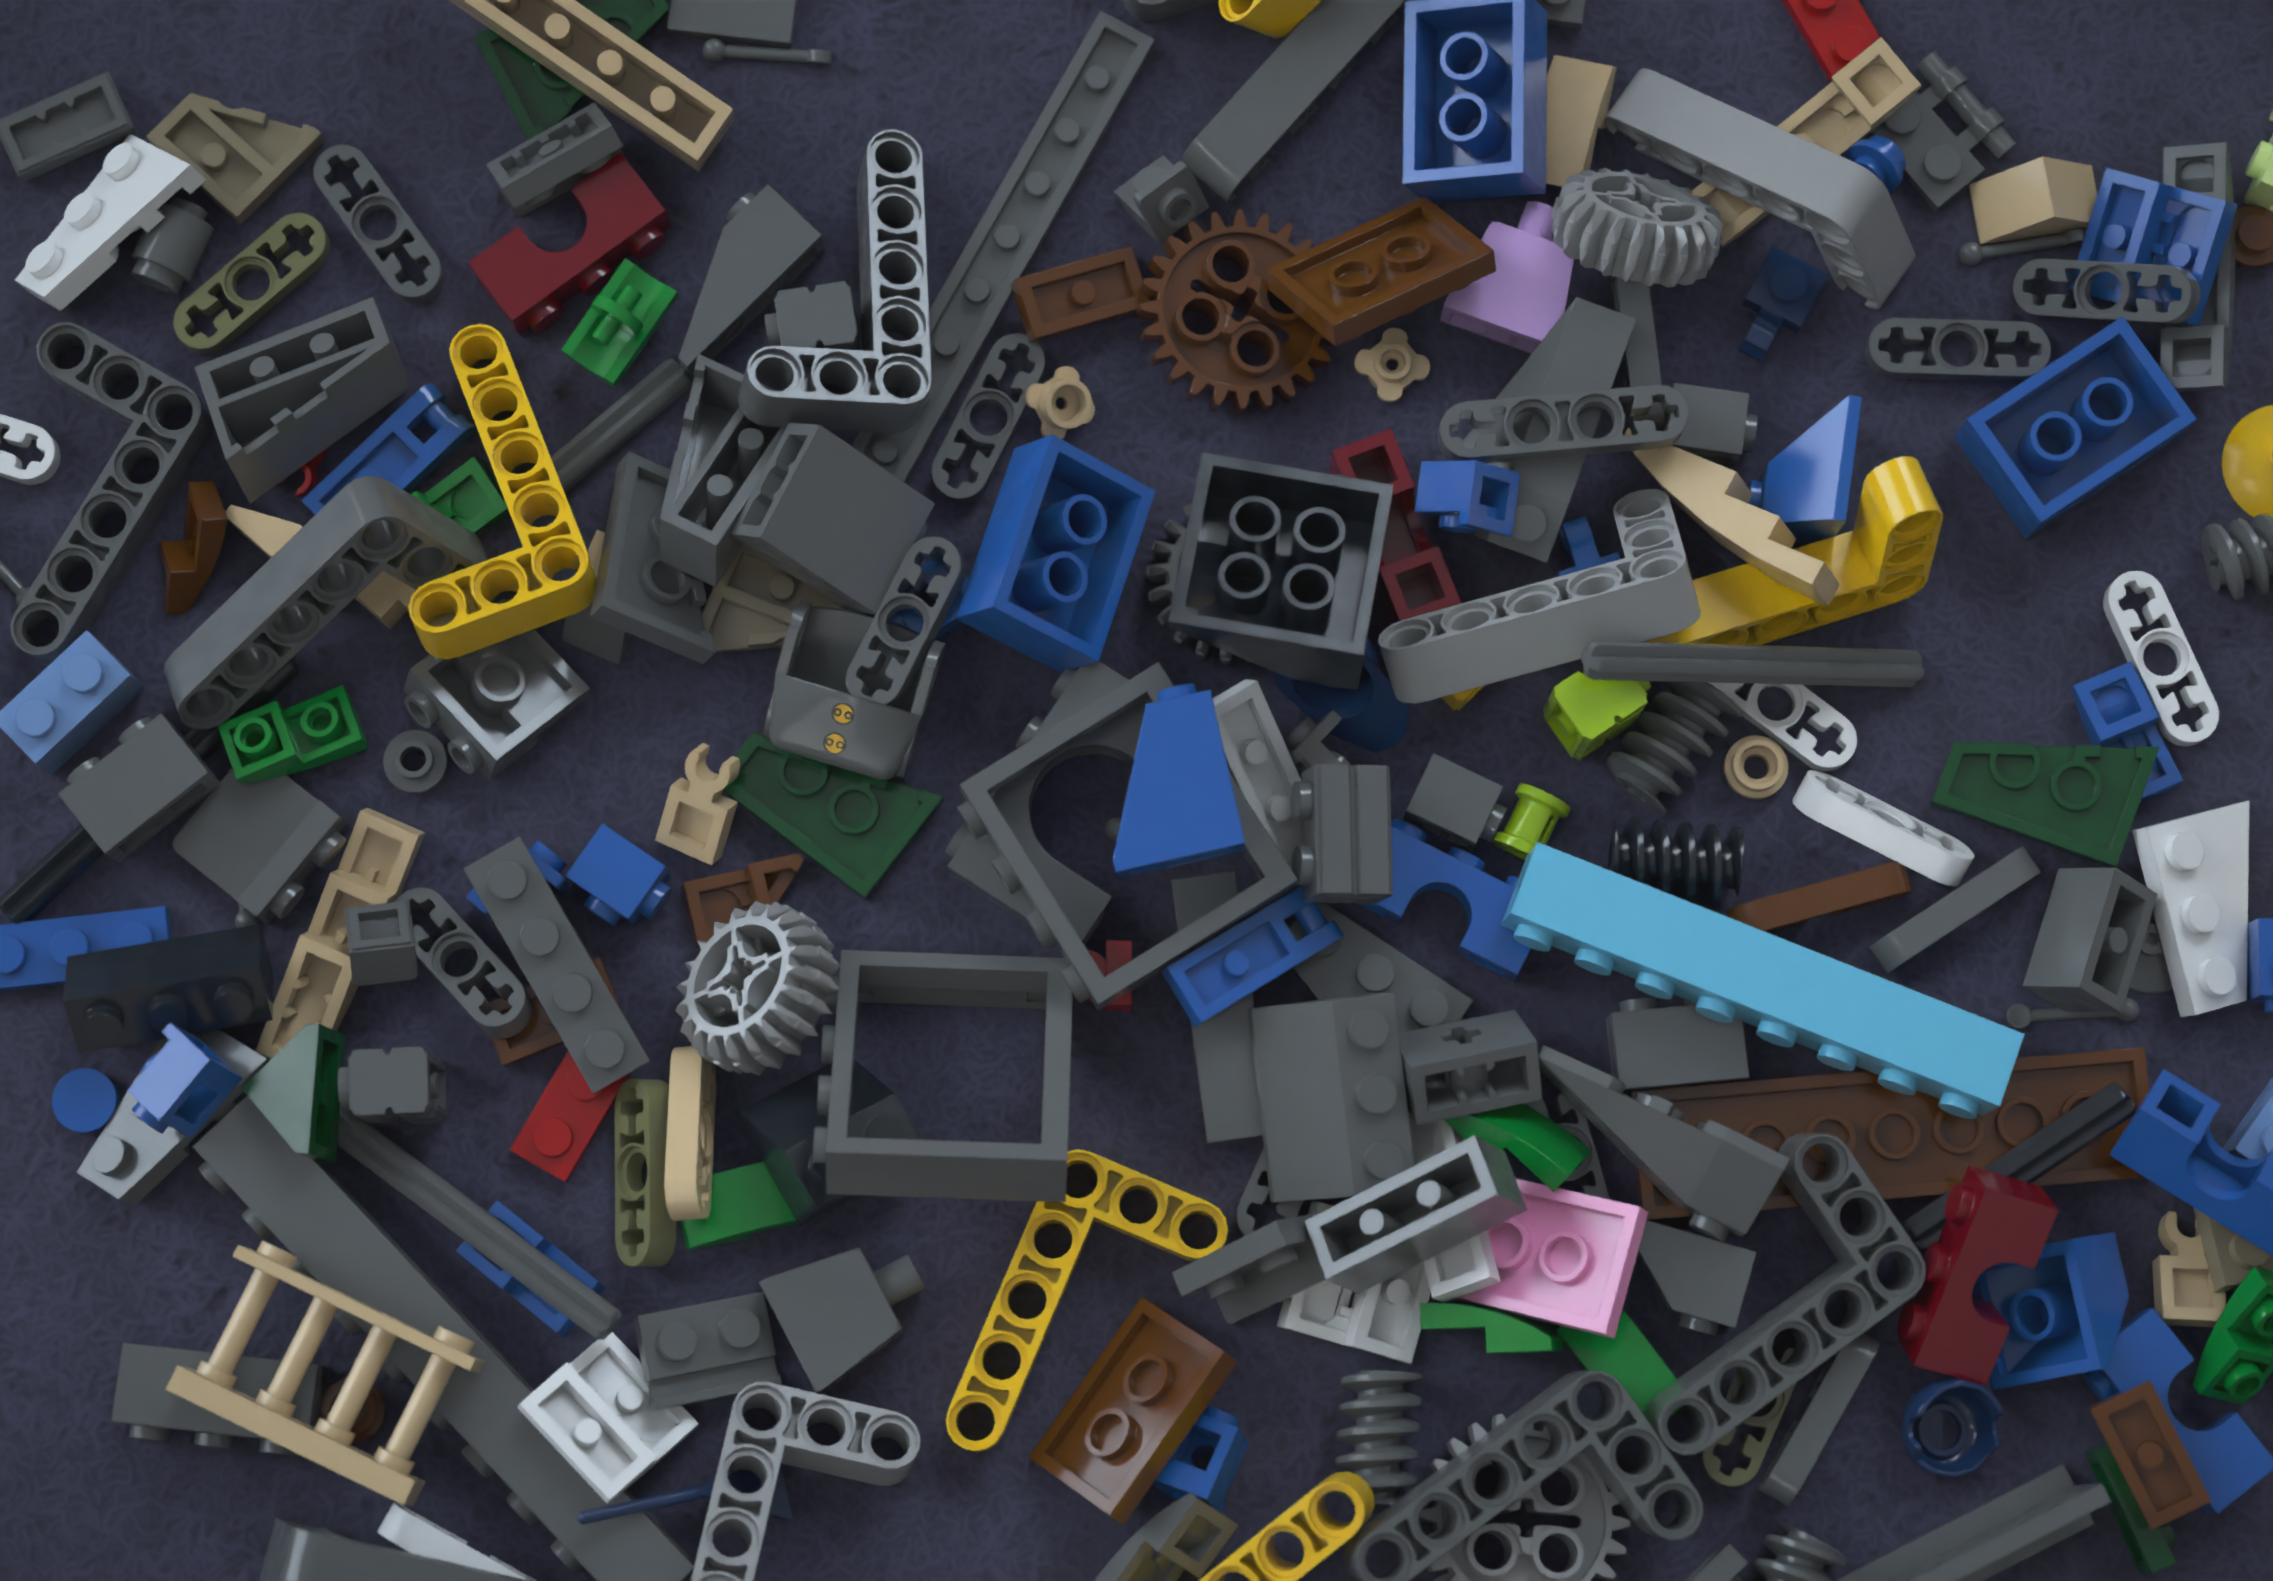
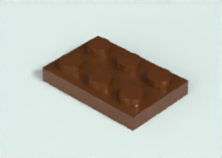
[1266,196,1496,346]
[1029,1297,1237,1526]

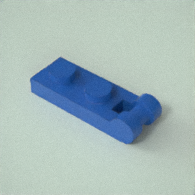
[301,383,476,515]
[1161,885,1344,1027]

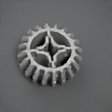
[1551,168,1723,288]
[675,901,840,1075]

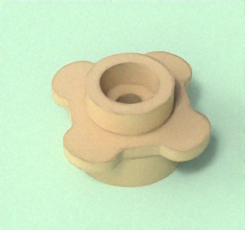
[1354,328,1430,402]
[1025,366,1095,439]

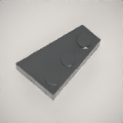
[195,297,411,504]
[660,353,786,587]

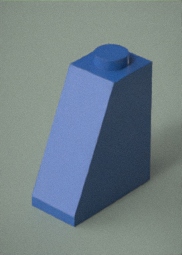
[1113,684,1246,879]

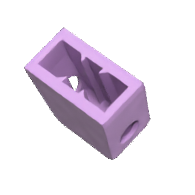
[1440,201,1574,354]

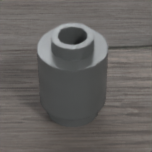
[131,197,214,296]

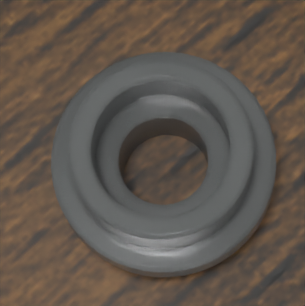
[383,730,448,794]

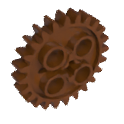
[1136,209,1333,415]

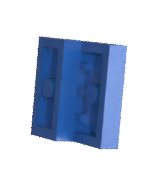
[2068,167,2238,326]

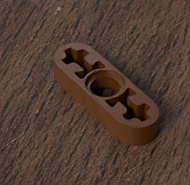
[1726,861,1913,934]

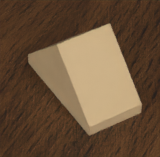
[1969,156,2097,245]

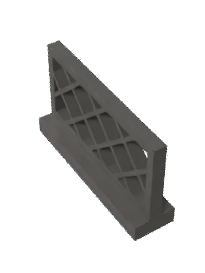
[1833,1464,2111,1581]

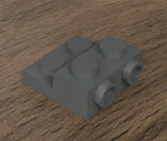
[403,598,590,781]

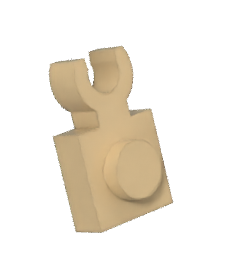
[655,743,740,866]
[2152,1211,2226,1327]

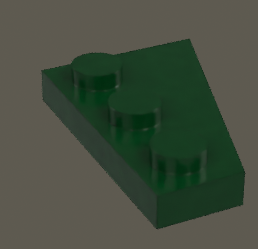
[474,0,670,140]
[722,732,944,900]
[1931,742,2160,868]

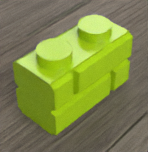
[1543,671,1651,761]

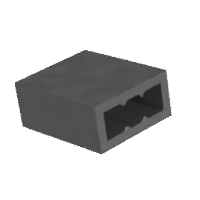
[730,423,935,614]

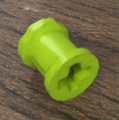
[1492,783,1571,860]

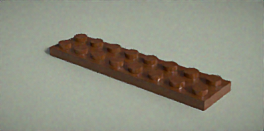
[1628,1047,2150,1221]

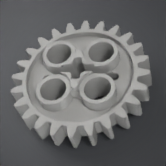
[1419,1414,1630,1581]

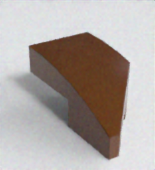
[159,481,227,615]
[681,853,803,948]

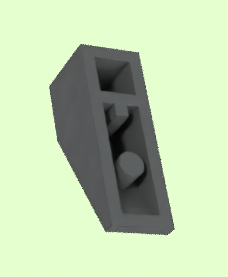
[678,184,825,381]

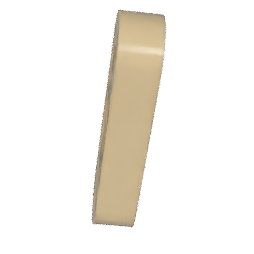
[664,1046,716,1221]

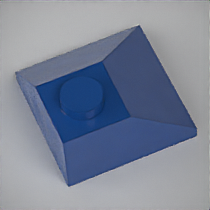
[1748,395,1862,544]
[1972,1232,2129,1390]

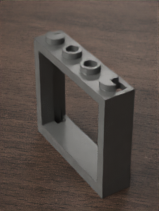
[957,662,1298,1012]
[813,950,1073,1202]

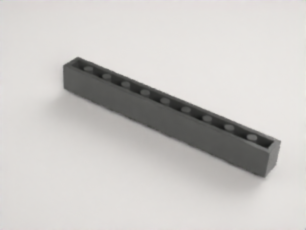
[193,1096,695,1581]

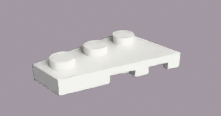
[15,134,207,311]
[2132,801,2249,1017]

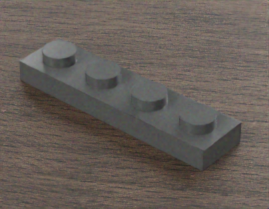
[463,836,650,1094]

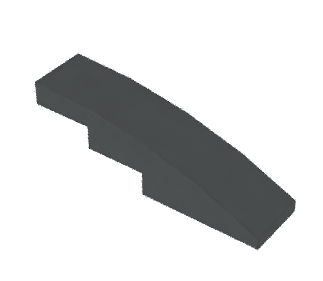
[1171,871,1263,1143]

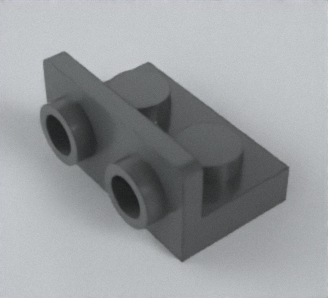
[486,102,623,217]
[1172,1214,1326,1324]

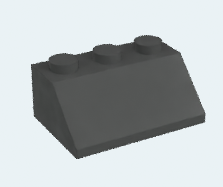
[1248,992,1414,1202]

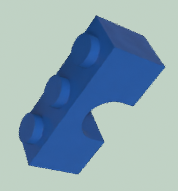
[1358,819,1531,981]
[2109,1069,2273,1256]
[2083,1307,2273,1514]

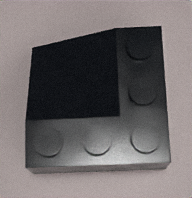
[1168,452,1394,690]

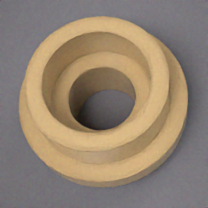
[1724,735,1788,800]

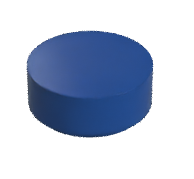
[52,1068,121,1134]

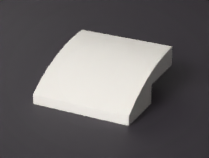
[1277,1201,1431,1364]
[517,1332,699,1504]

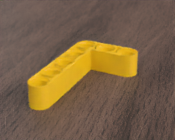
[408,324,597,659]
[1643,456,1943,645]
[946,1149,1228,1452]
[1198,1472,1374,1581]

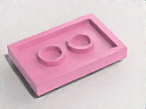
[1428,1178,1649,1339]

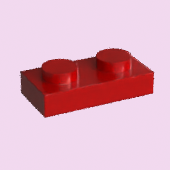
[1782,0,1880,83]
[510,1051,633,1183]

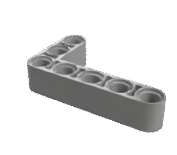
[1604,68,1916,309]
[1378,489,1701,704]
[691,1382,920,1581]

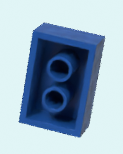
[1402,0,1547,203]
[1954,316,2197,539]
[955,434,1156,673]

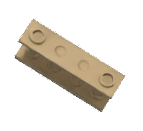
[165,1240,485,1506]

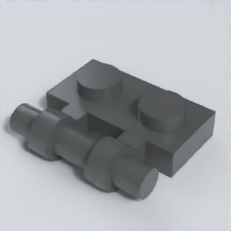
[1868,51,2017,212]

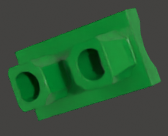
[561,258,679,388]

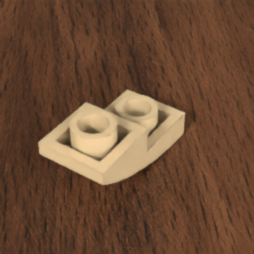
[1546,55,1617,187]

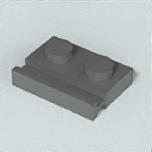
[633,1291,782,1412]

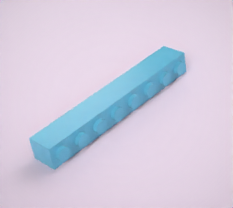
[1501,842,2025,1119]

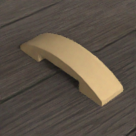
[1692,37,1921,247]

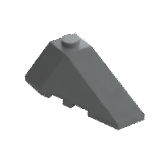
[1538,1045,1789,1242]

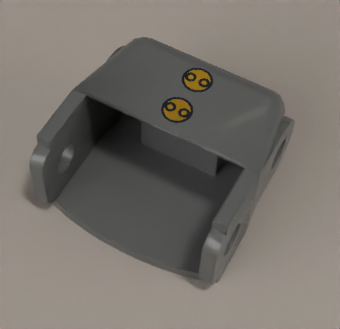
[763,600,946,780]

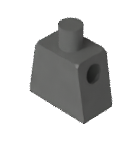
[759,1248,926,1394]

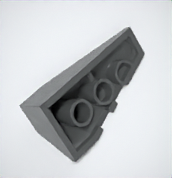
[1439,297,1637,563]

